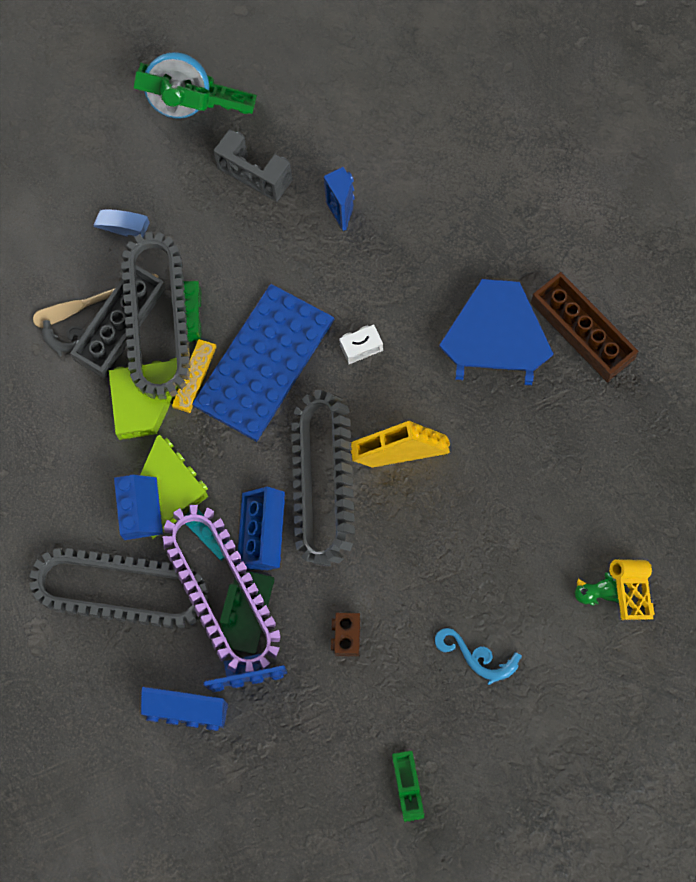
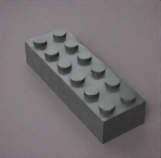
[70,265,166,379]

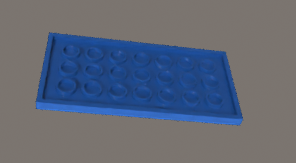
[192,284,334,442]

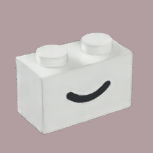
[339,325,383,364]

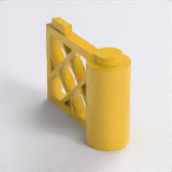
[610,559,655,620]

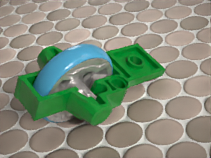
[134,52,257,118]

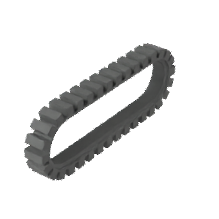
[121,232,191,399]
[29,548,209,629]

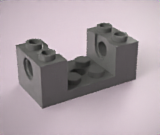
[214,129,293,202]

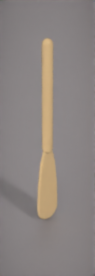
[33,274,159,328]

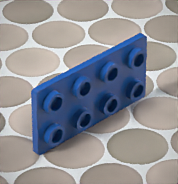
[204,653,288,692]

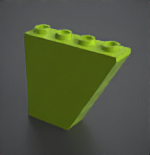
[109,358,178,440]
[140,435,208,539]

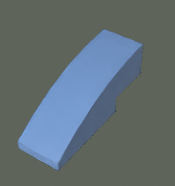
[94,210,149,238]

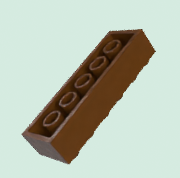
[531,272,639,382]

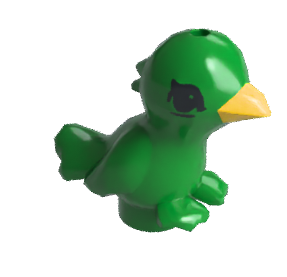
[574,572,628,610]

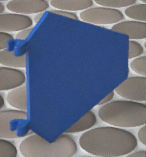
[439,279,553,386]

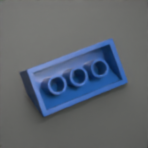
[237,487,285,570]
[141,687,228,731]

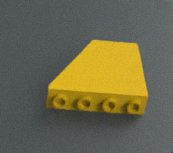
[351,421,450,468]

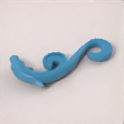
[435,628,522,685]

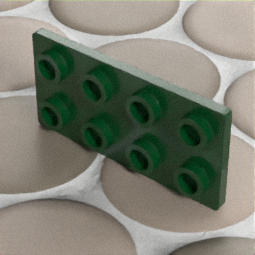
[220,571,275,654]

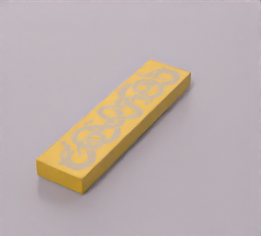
[172,339,217,413]

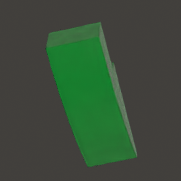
[392,751,424,822]

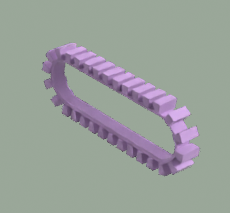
[163,505,280,673]

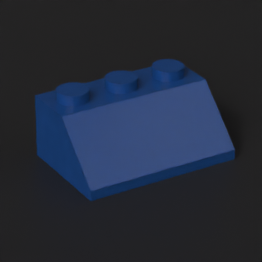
[324,167,355,231]
[114,475,163,540]

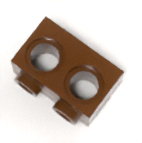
[331,613,360,657]

